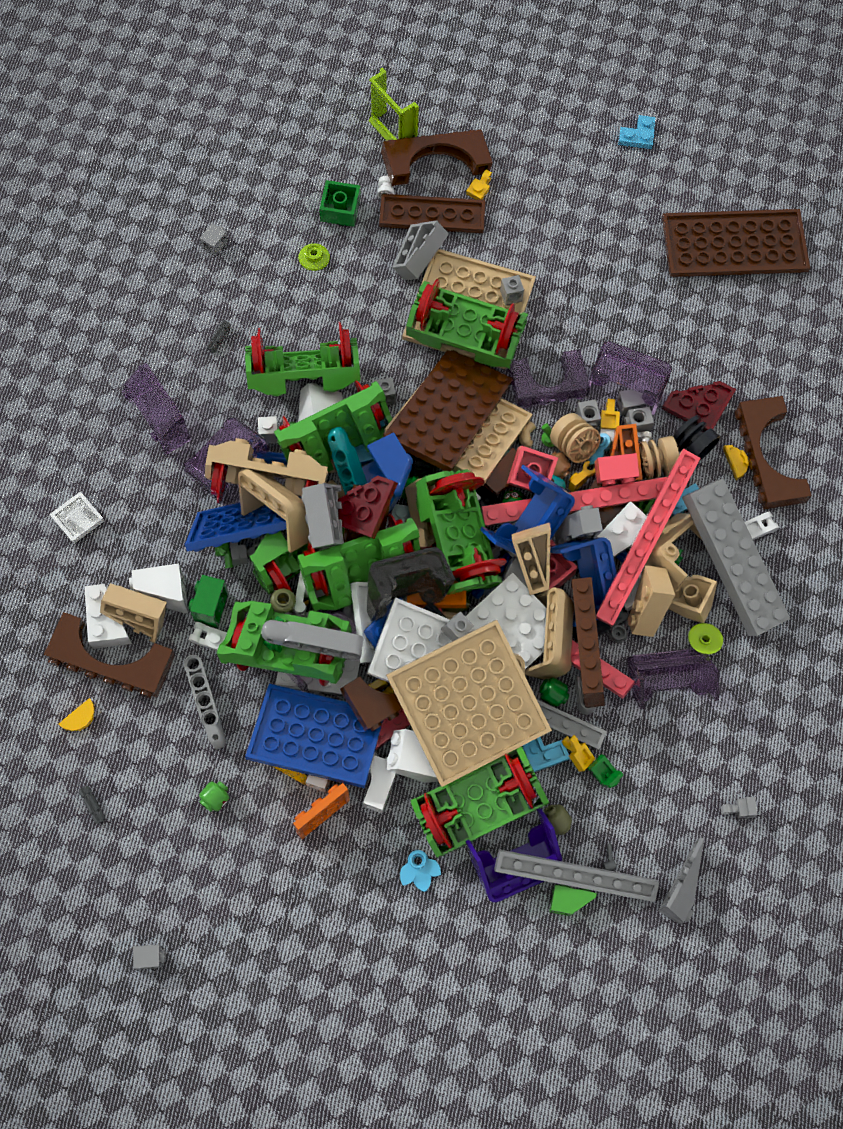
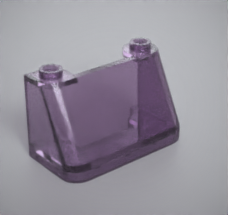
[184,417,269,501]

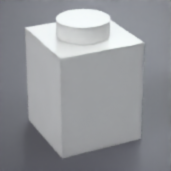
[258,416,278,444]

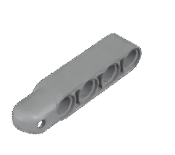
[261,620,364,660]
[184,655,226,750]

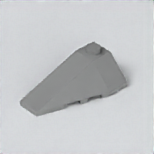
[658,837,704,924]

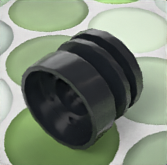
[673,415,721,461]

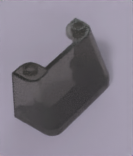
[367,547,455,621]

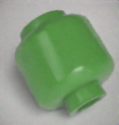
[199,781,229,812]

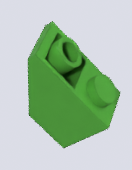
[549,884,597,916]

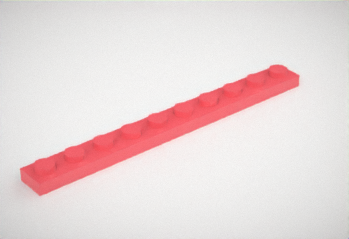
[596,449,700,627]
[481,477,667,527]

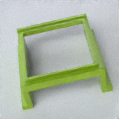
[368,67,419,141]

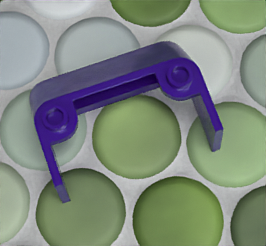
[465,808,563,902]

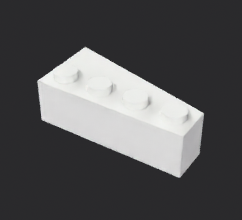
[596,501,647,557]

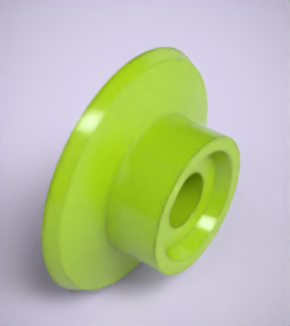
[298,244,330,271]
[688,623,723,654]

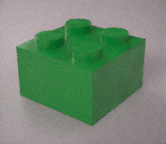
[319,180,361,227]
[189,575,229,629]

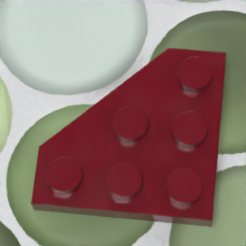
[662,381,736,432]
[338,476,398,539]

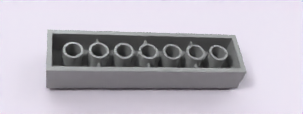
[682,478,790,636]

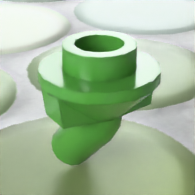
[541,423,554,447]
[214,542,233,568]

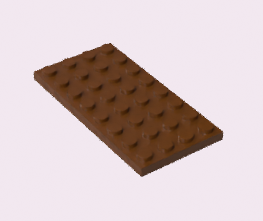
[662,209,810,277]
[383,350,513,472]

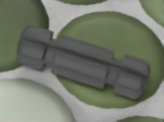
[206,320,231,353]
[79,786,106,824]

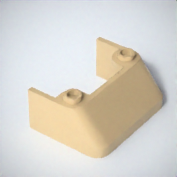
[238,469,310,553]
[645,513,703,592]
[525,587,575,680]

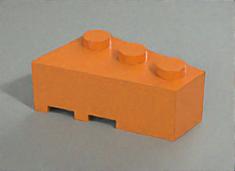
[609,424,643,485]

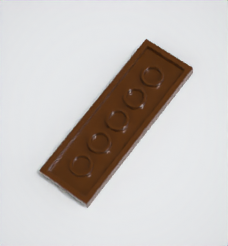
[379,194,485,234]

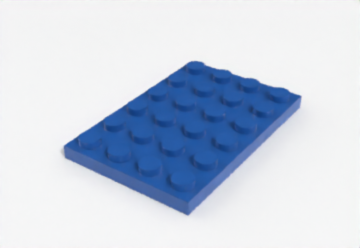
[185,496,302,552]
[245,684,384,788]

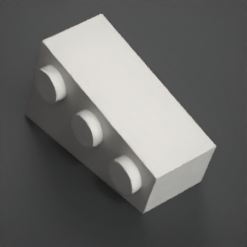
[85,584,132,649]

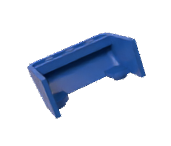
[362,433,413,514]
[480,465,575,555]
[550,537,617,627]

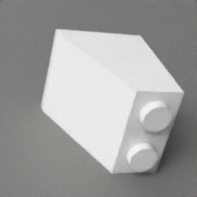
[298,383,343,422]
[129,564,188,613]
[386,729,438,783]

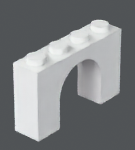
[306,752,397,813]

